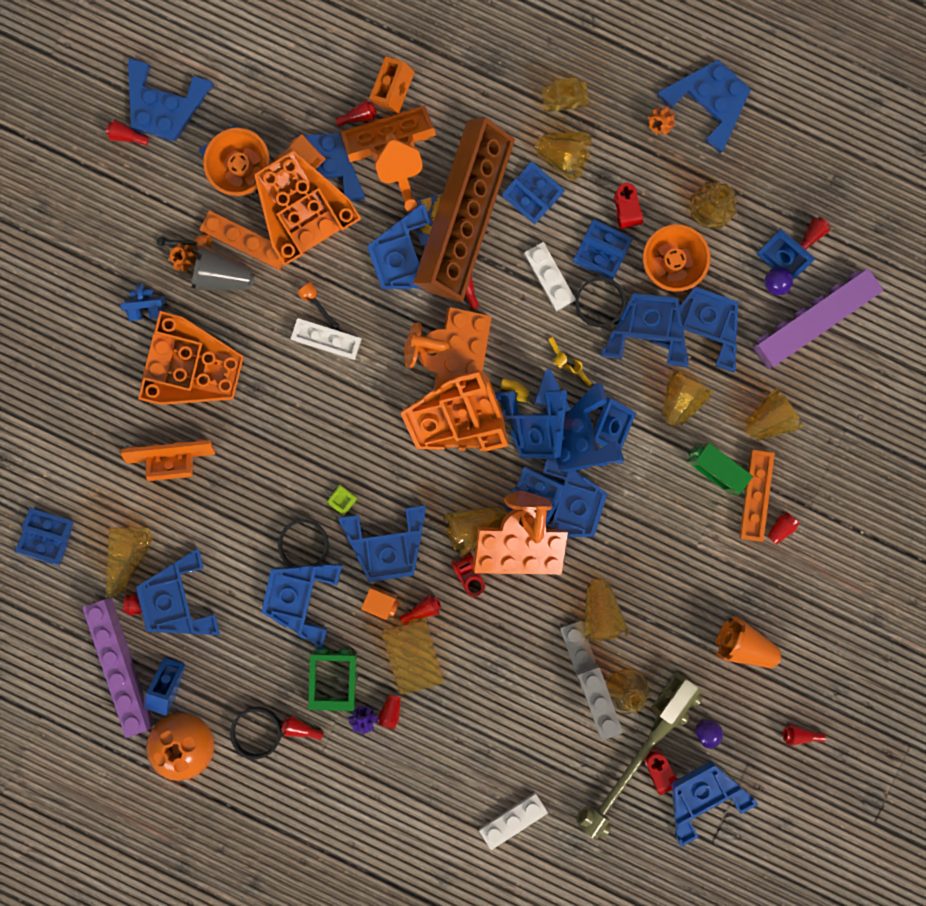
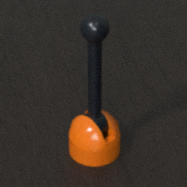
[157,235,211,251]
[297,282,339,330]

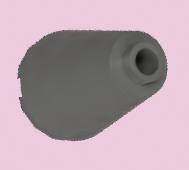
[191,245,255,290]

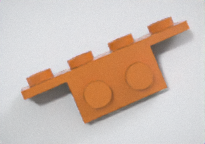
[121,439,215,481]

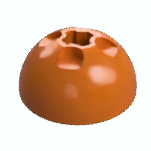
[203,128,271,196]
[643,224,710,292]
[146,712,214,781]

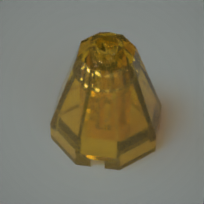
[535,132,592,182]
[691,182,737,228]
[662,369,714,427]
[744,387,804,440]

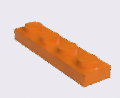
[199,210,283,271]
[739,450,775,542]

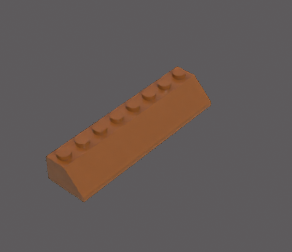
[413,117,515,302]

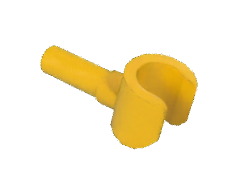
[548,337,567,369]
[565,358,592,387]

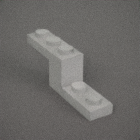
[559,620,623,741]

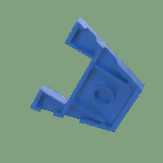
[128,59,214,142]
[657,59,751,154]
[294,133,365,201]
[367,203,431,289]
[651,287,738,373]
[601,293,689,368]
[556,382,624,472]
[495,389,567,459]
[543,459,607,537]
[339,506,426,582]
[136,549,220,635]
[261,563,343,649]
[671,761,758,847]

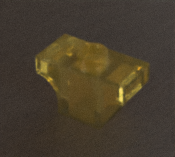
[542,77,589,112]

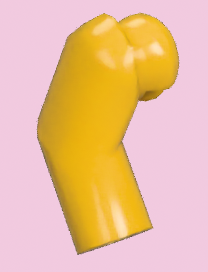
[500,378,530,403]

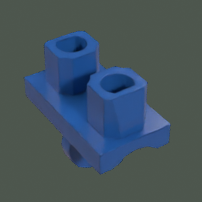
[120,283,166,321]

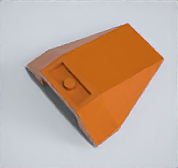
[254,150,361,266]
[138,311,244,405]

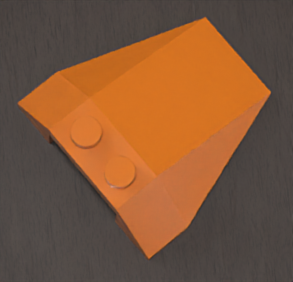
[401,370,508,451]

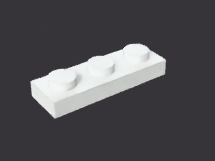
[524,242,576,312]
[291,318,362,360]
[479,792,548,850]

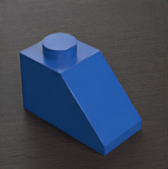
[145,658,185,716]

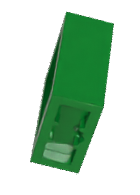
[687,443,754,495]
[308,648,357,711]

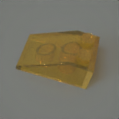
[106,526,152,597]
[382,617,444,695]

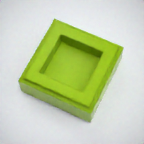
[327,485,358,516]

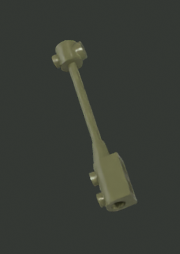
[576,672,702,840]

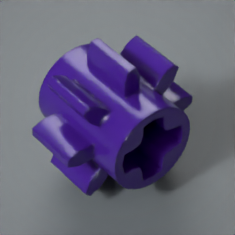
[348,705,378,735]

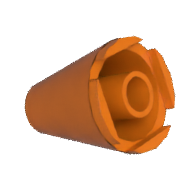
[715,616,782,668]

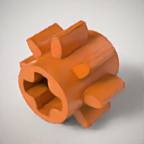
[647,106,676,135]
[168,243,198,272]

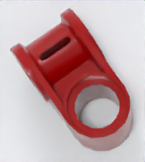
[614,183,643,229]
[451,552,485,597]
[644,748,677,796]

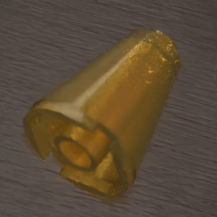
[443,506,507,557]
[584,578,630,642]
[606,669,650,714]

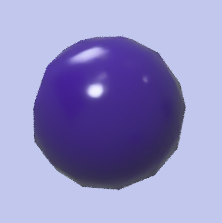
[764,267,793,295]
[695,719,723,749]

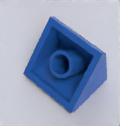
[757,227,815,280]
[533,369,571,413]
[593,397,636,450]

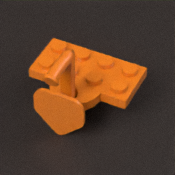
[341,105,436,212]
[404,307,492,390]
[472,490,568,574]

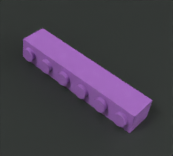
[752,268,884,369]
[82,598,154,738]

